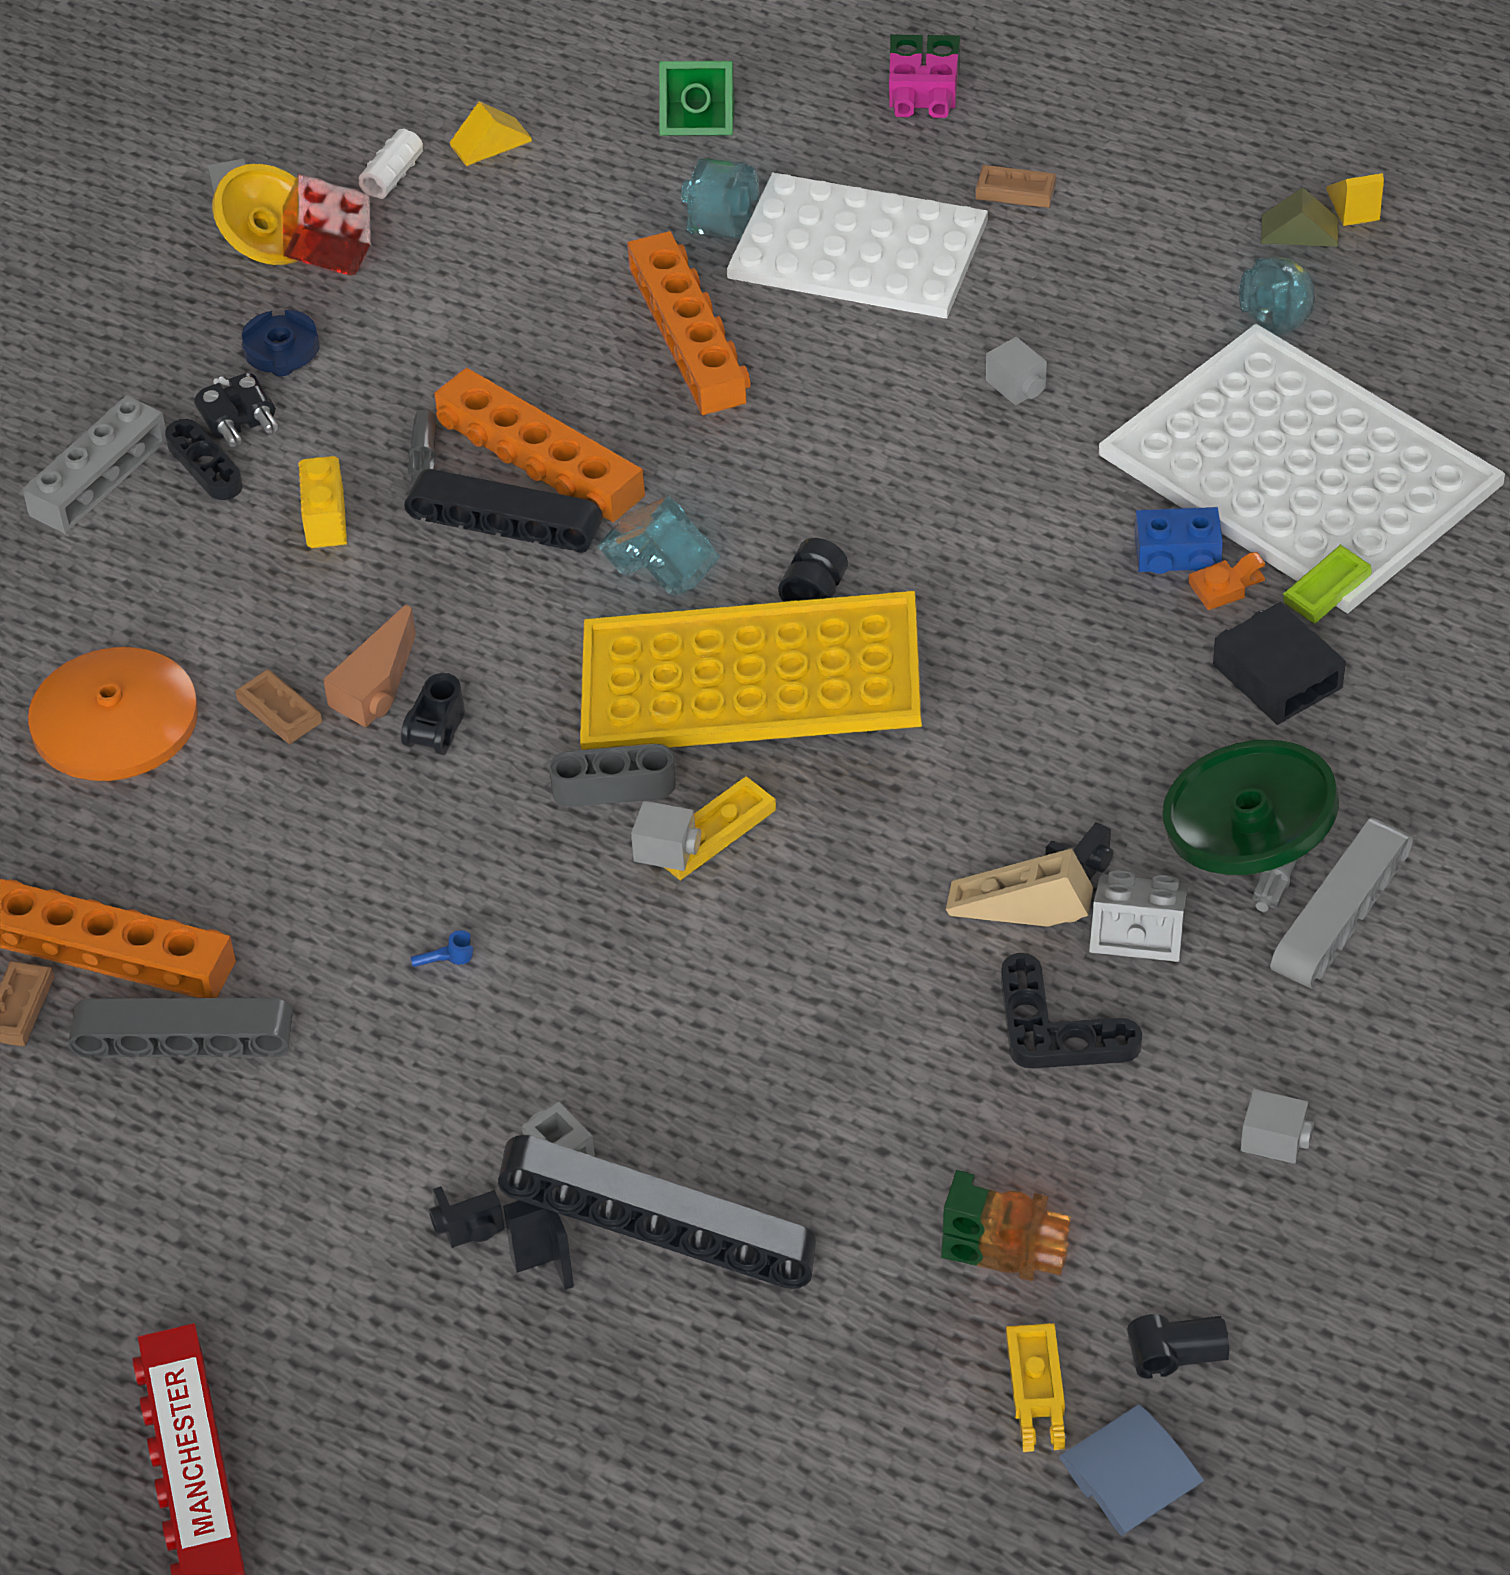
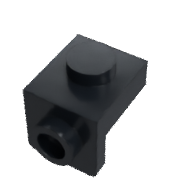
[1045,822,1113,880]
[428,1186,505,1248]

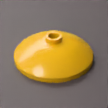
[212,164,322,265]

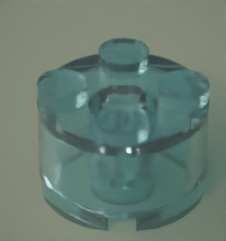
[681,158,759,238]

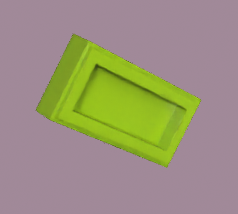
[1283,544,1372,624]

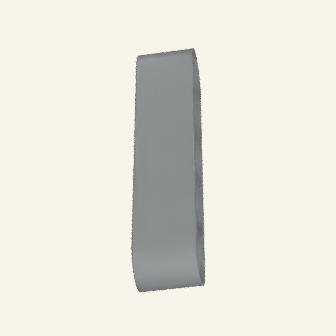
[1270,817,1413,989]

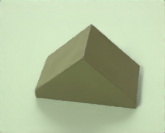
[1261,187,1338,247]

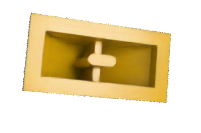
[450,101,532,166]
[1326,173,1384,226]

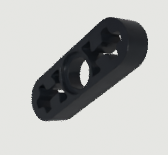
[165,419,243,500]

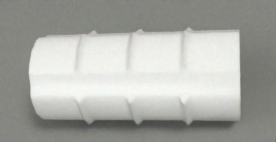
[359,129,423,199]

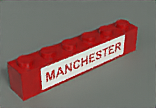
[132,1323,246,1575]

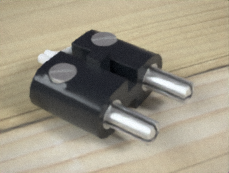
[194,373,278,447]

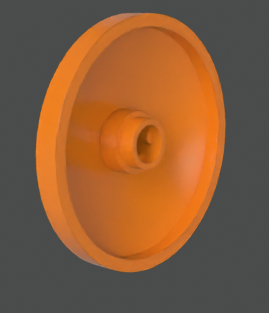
[28,647,198,781]

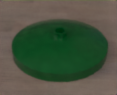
[1162,740,1339,875]

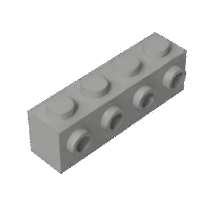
[22,395,166,534]

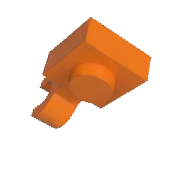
[1189,552,1265,610]

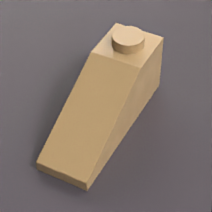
[946,848,1093,927]

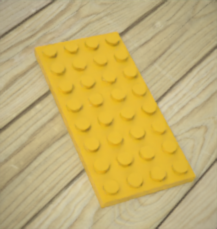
[580,591,922,750]

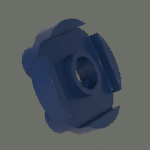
[241,310,320,376]

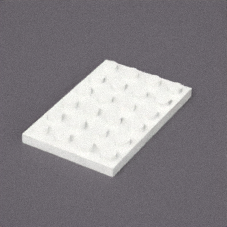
[727,172,988,319]

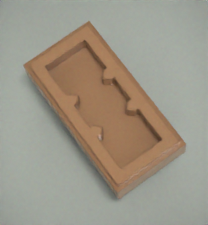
[976,165,1056,208]
[235,669,322,745]
[0,961,55,1047]

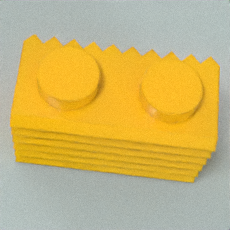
[298,456,347,548]

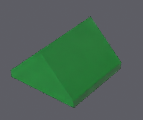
[659,61,735,136]

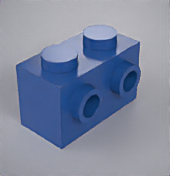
[1135,507,1223,574]

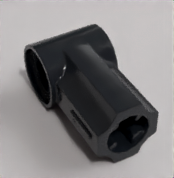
[1127,1314,1230,1379]

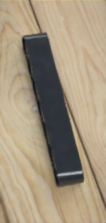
[498,1135,816,1289]

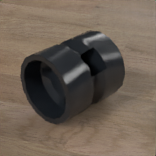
[778,538,848,602]

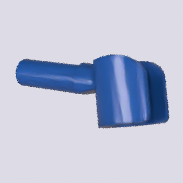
[411,930,473,967]

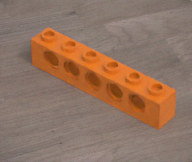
[627,231,751,415]
[434,367,645,523]
[0,879,236,998]

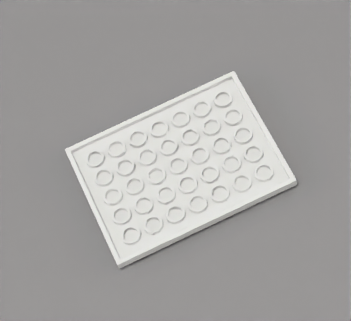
[1099,324,1505,614]

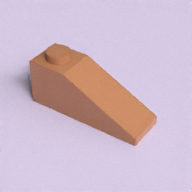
[323,604,416,727]

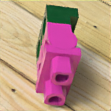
[889,34,960,118]

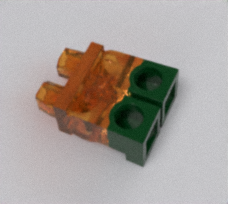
[941,1170,1071,1281]

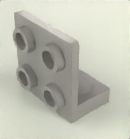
[1089,870,1188,962]

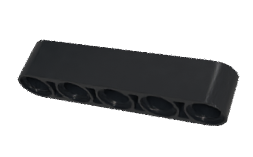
[404,469,603,553]

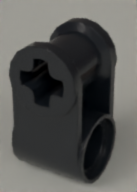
[401,673,465,755]

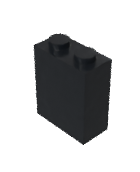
[1213,601,1346,725]

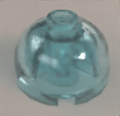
[1239,257,1315,335]

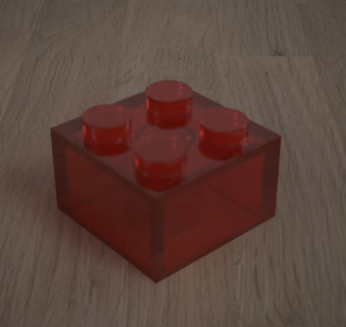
[283,174,371,276]

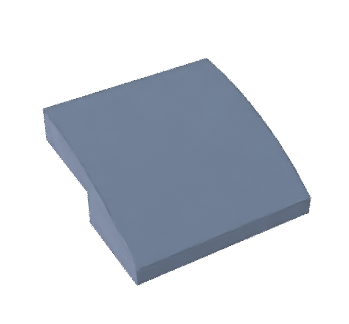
[1059,1404,1204,1536]

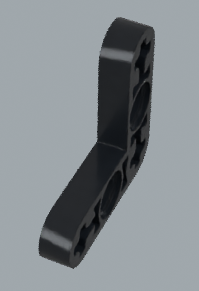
[1001,953,1142,1069]

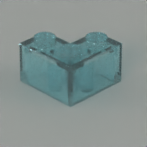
[597,495,721,596]

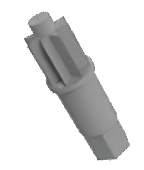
[1252,859,1298,912]

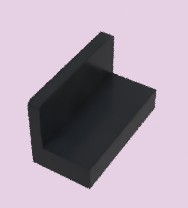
[503,1201,574,1290]

